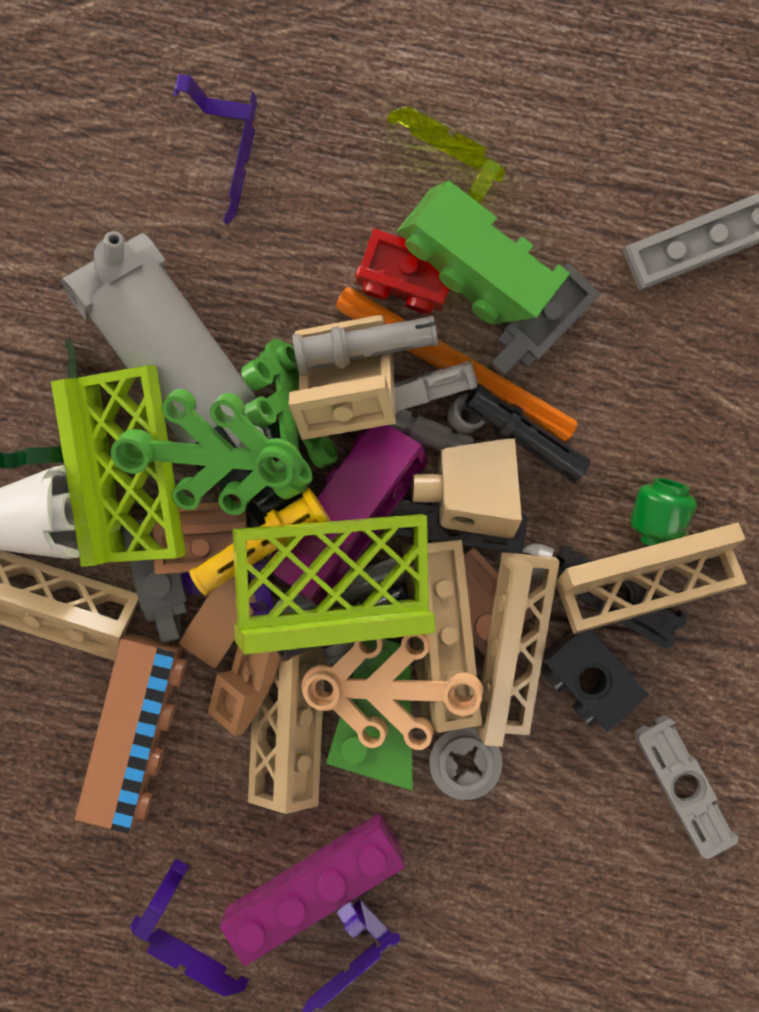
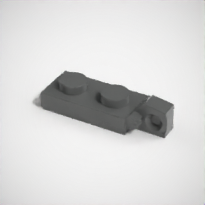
[489,263,601,377]
[121,517,189,643]

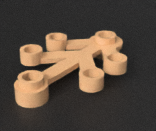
[301,634,484,750]

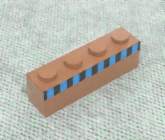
[75,633,187,834]

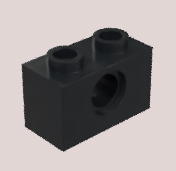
[541,628,649,732]

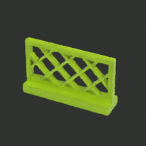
[51,365,186,567]
[233,514,435,655]

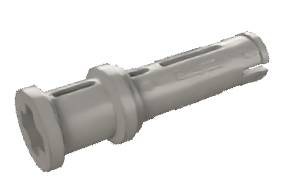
[292,315,438,376]

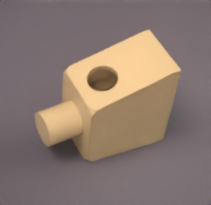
[411,439,522,538]

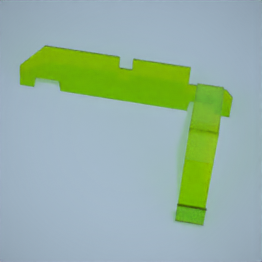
[387,106,506,205]

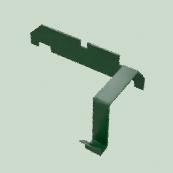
[0,337,78,469]

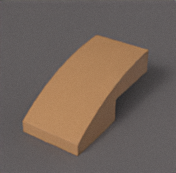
[178,577,256,669]
[208,646,281,737]

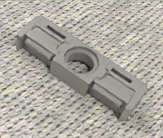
[394,360,478,412]
[634,715,738,859]

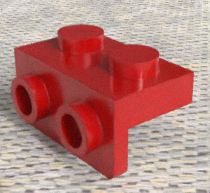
[355,228,449,315]

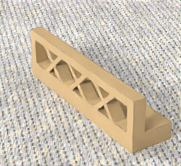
[556,522,747,634]
[402,540,482,733]
[0,550,139,661]
[475,552,560,747]
[248,647,325,814]

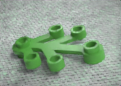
[241,339,338,500]
[111,389,303,515]

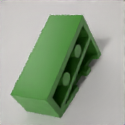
[397,180,570,324]

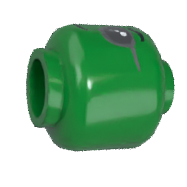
[630,478,697,546]

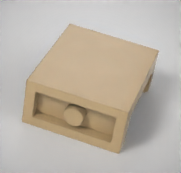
[289,315,396,440]

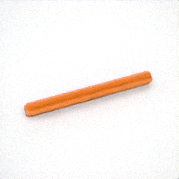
[336,287,578,442]

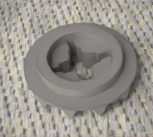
[429,727,502,800]

